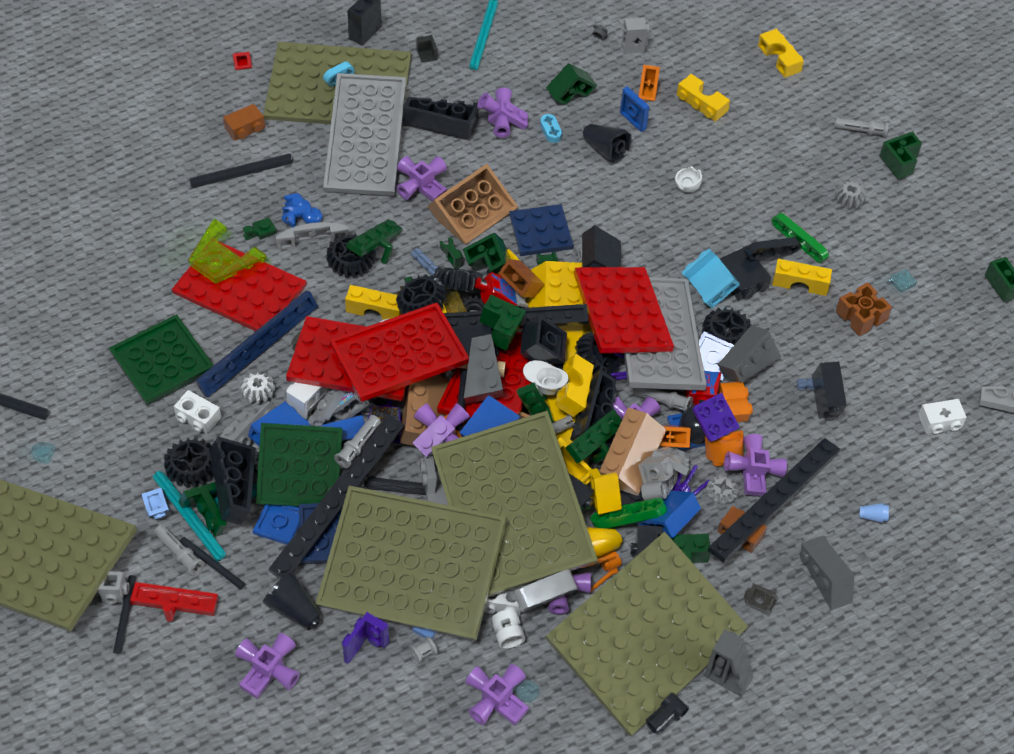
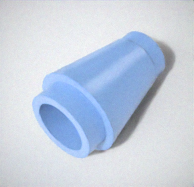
[860,503,889,523]

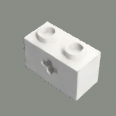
[918,399,967,434]

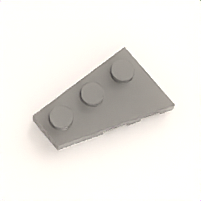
[979,386,1014,413]
[651,447,689,476]

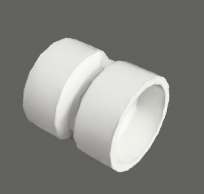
[491,609,525,649]

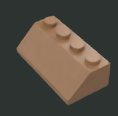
[599,408,666,496]

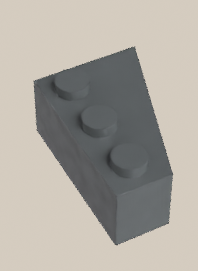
[717,325,781,383]
[464,334,504,404]
[799,536,854,610]
[704,629,753,697]

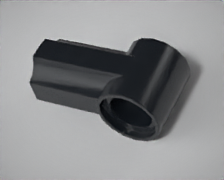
[645,692,689,735]

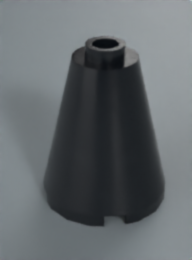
[583,124,632,163]
[263,572,321,629]

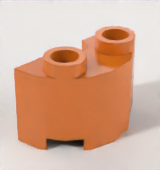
[705,430,744,466]

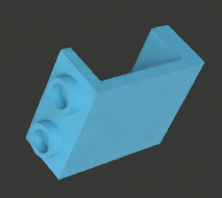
[681,249,740,308]

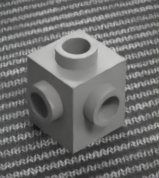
[97,571,129,604]

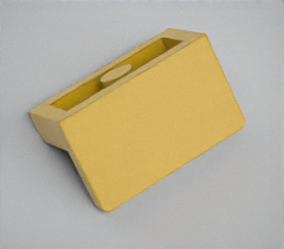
[589,468,622,514]

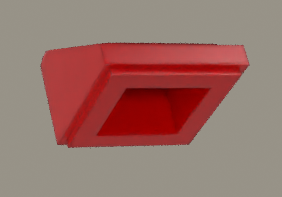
[233,52,252,70]

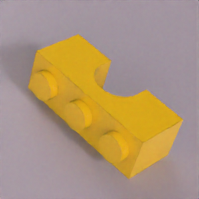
[758,28,804,78]
[676,74,730,121]
[772,259,832,296]
[345,285,402,320]
[555,354,594,417]

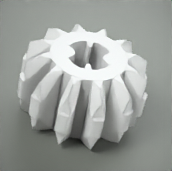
[241,372,275,405]

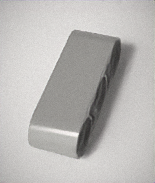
[641,469,677,501]
[513,569,578,612]

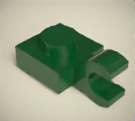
[243,217,277,241]
[440,237,463,269]

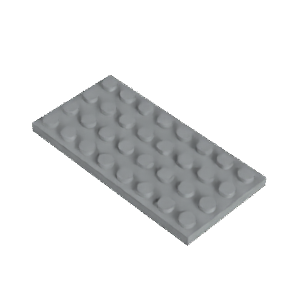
[323,73,406,196]
[624,277,706,390]

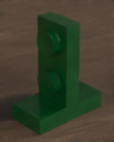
[516,382,555,423]
[179,482,227,537]

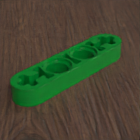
[771,213,829,263]
[590,498,667,529]

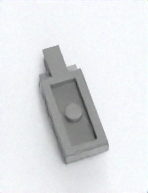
[308,388,347,426]

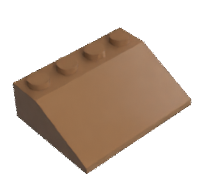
[427,164,518,244]
[400,374,450,446]

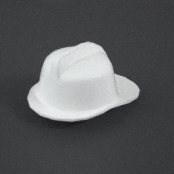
[523,360,568,395]

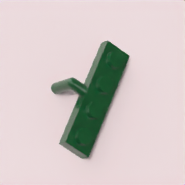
[346,219,403,264]
[565,409,622,464]

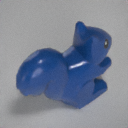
[281,193,322,228]

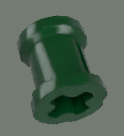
[536,252,558,266]

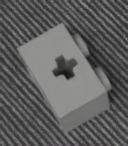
[622,17,649,54]

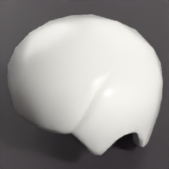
[675,166,702,193]

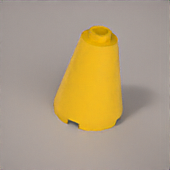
[587,527,622,559]

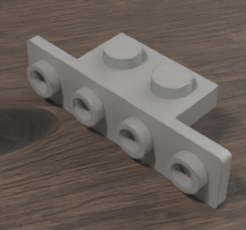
[219,402,275,446]
[420,454,448,505]

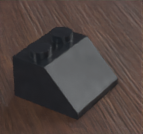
[520,314,567,364]

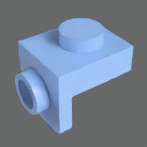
[141,488,169,520]

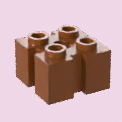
[836,282,892,336]

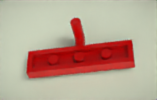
[130,582,219,622]

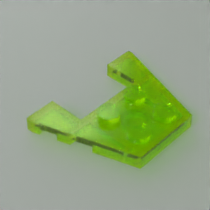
[188,218,267,283]

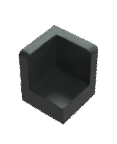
[416,35,438,63]

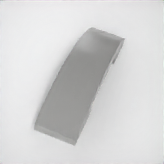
[276,222,349,250]

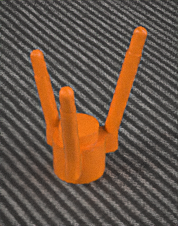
[581,551,622,592]

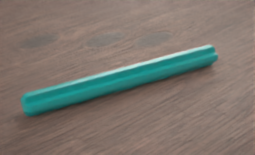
[469,0,498,71]
[153,471,226,561]

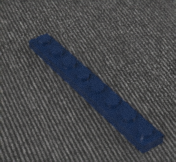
[195,291,318,397]

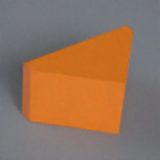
[639,65,660,101]
[660,425,691,448]

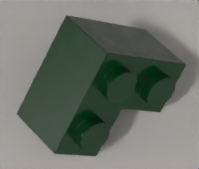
[546,63,598,105]
[879,131,922,180]
[463,233,510,275]
[985,257,1014,302]
[479,295,526,351]
[671,534,710,563]

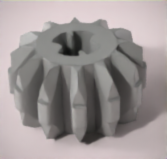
[835,180,866,210]

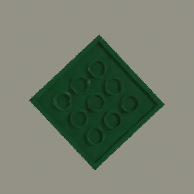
[109,314,214,405]
[256,422,342,506]

